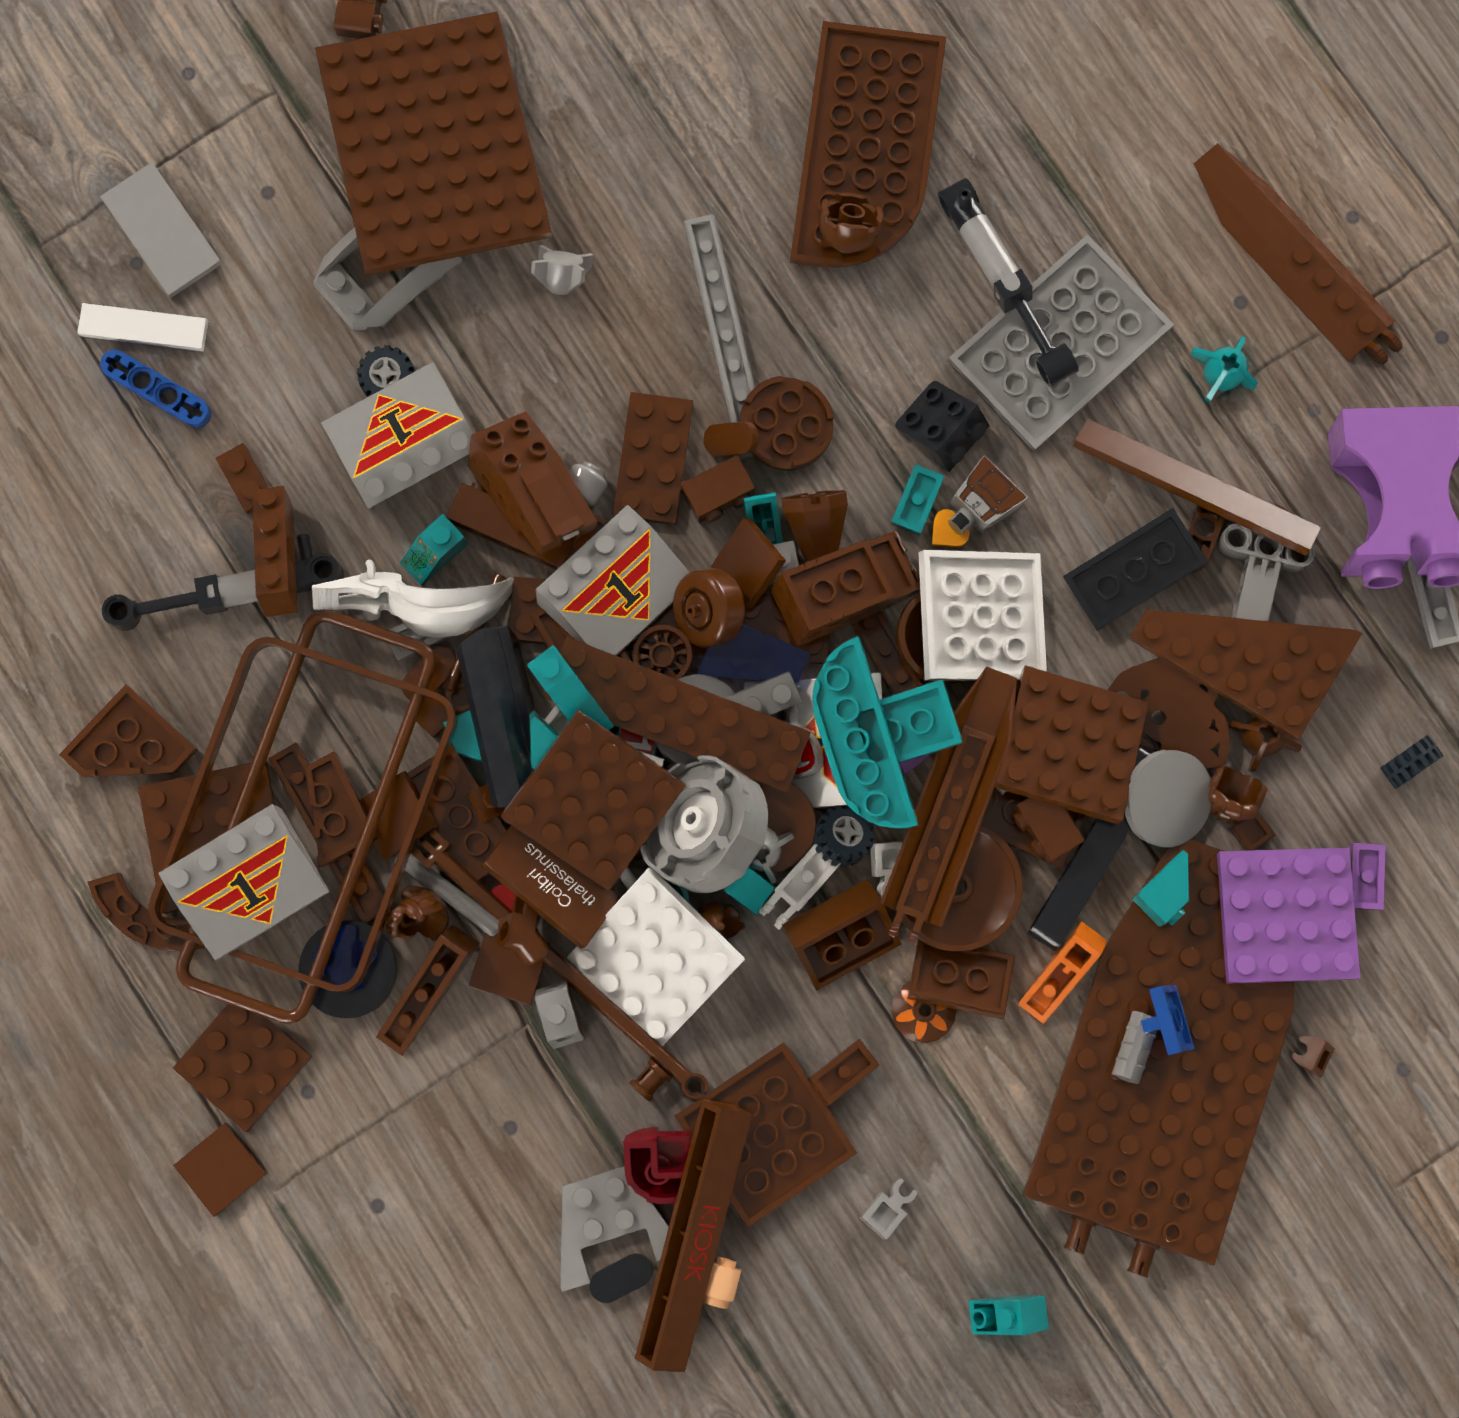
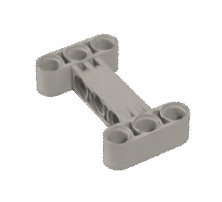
[1218,523,1315,621]

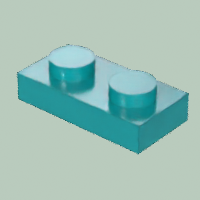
[891,464,944,536]

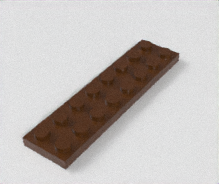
[543,637,811,793]

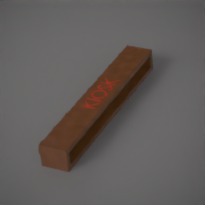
[634,1099,753,1372]

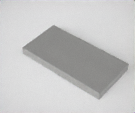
[100,162,223,298]

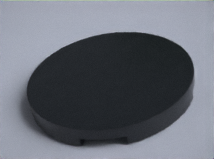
[298,920,398,1018]

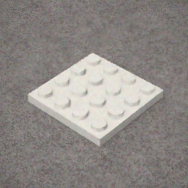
[918,550,1047,682]
[567,867,745,1046]

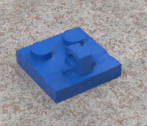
[1141,985,1195,1055]

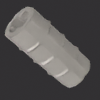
[1111,1011,1156,1084]

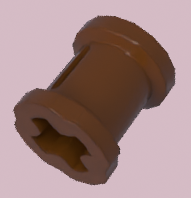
[629,1058,672,1102]

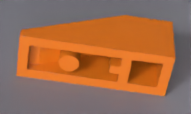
[1018,921,1107,1024]

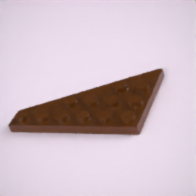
[1128,609,1363,741]

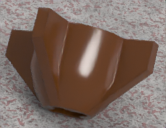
[1228,716,1302,772]

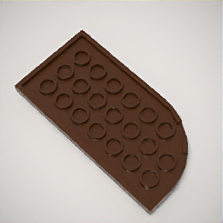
[790,21,946,268]

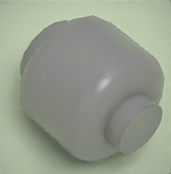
[569,461,607,508]

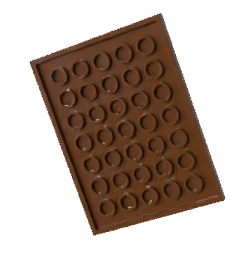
[315,11,552,276]

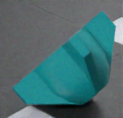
[1190,337,1258,403]

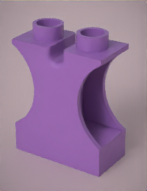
[1328,406,1459,589]

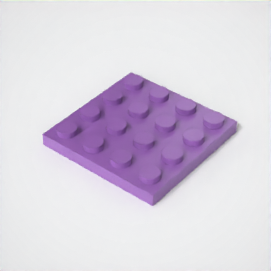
[1217,848,1360,984]

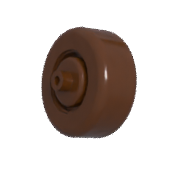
[673,568,745,648]

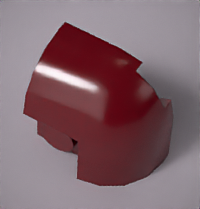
[623,1127,691,1204]

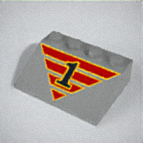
[321,362,473,509]
[535,505,690,656]
[158,804,330,961]

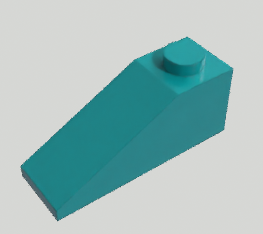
[527,645,614,730]

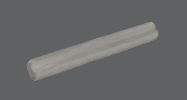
[394,852,499,936]

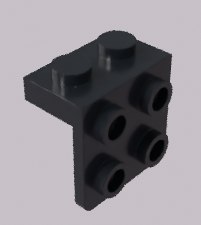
[895,381,990,472]

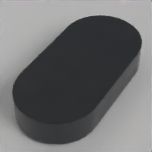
[590,1253,653,1303]

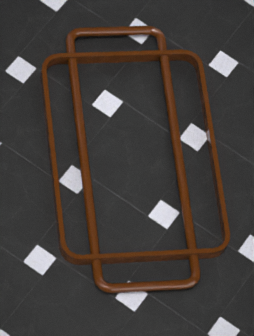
[148,610,458,1024]

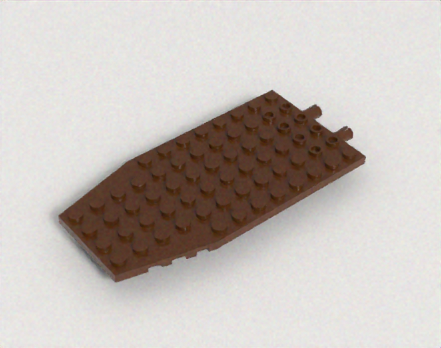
[1022,839,1295,1278]

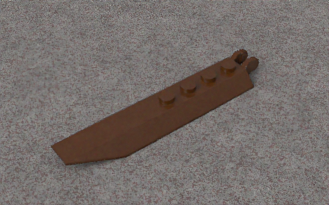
[1194,143,1403,365]
[880,666,1017,945]

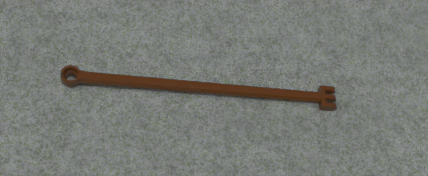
[412,830,708,1099]

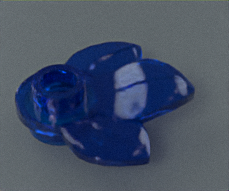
[312,925,378,990]

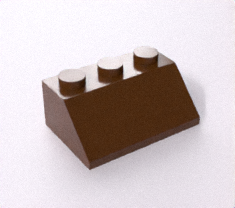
[782,879,902,991]

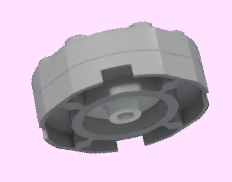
[640,755,768,893]

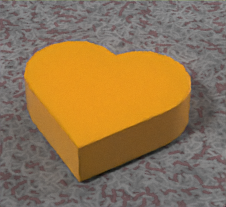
[931,509,970,548]

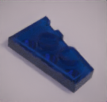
[697,625,811,683]

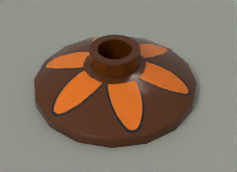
[891,981,956,1043]

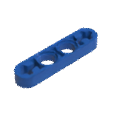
[100,350,211,428]

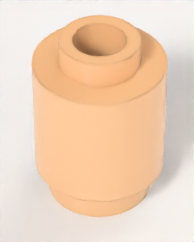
[703,1257,741,1309]

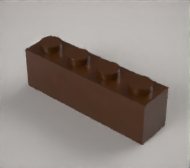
[446,483,581,570]
[252,485,298,617]

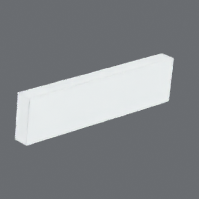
[77,303,209,352]

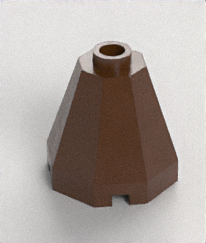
[781,490,848,561]

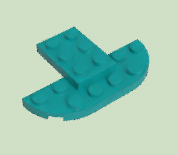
[812,637,963,828]

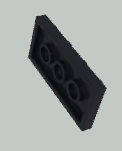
[1063,508,1208,631]

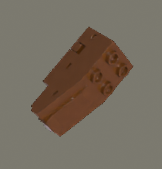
[468,411,597,554]
[770,531,920,647]

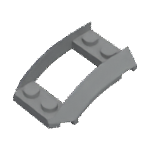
[313,227,463,331]

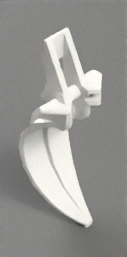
[312,559,514,638]

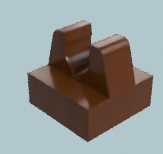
[1291,1036,1335,1078]

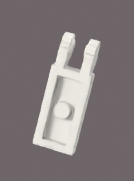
[759,844,841,930]

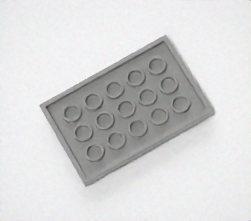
[948,234,1174,452]

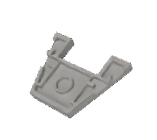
[560,1166,669,1292]

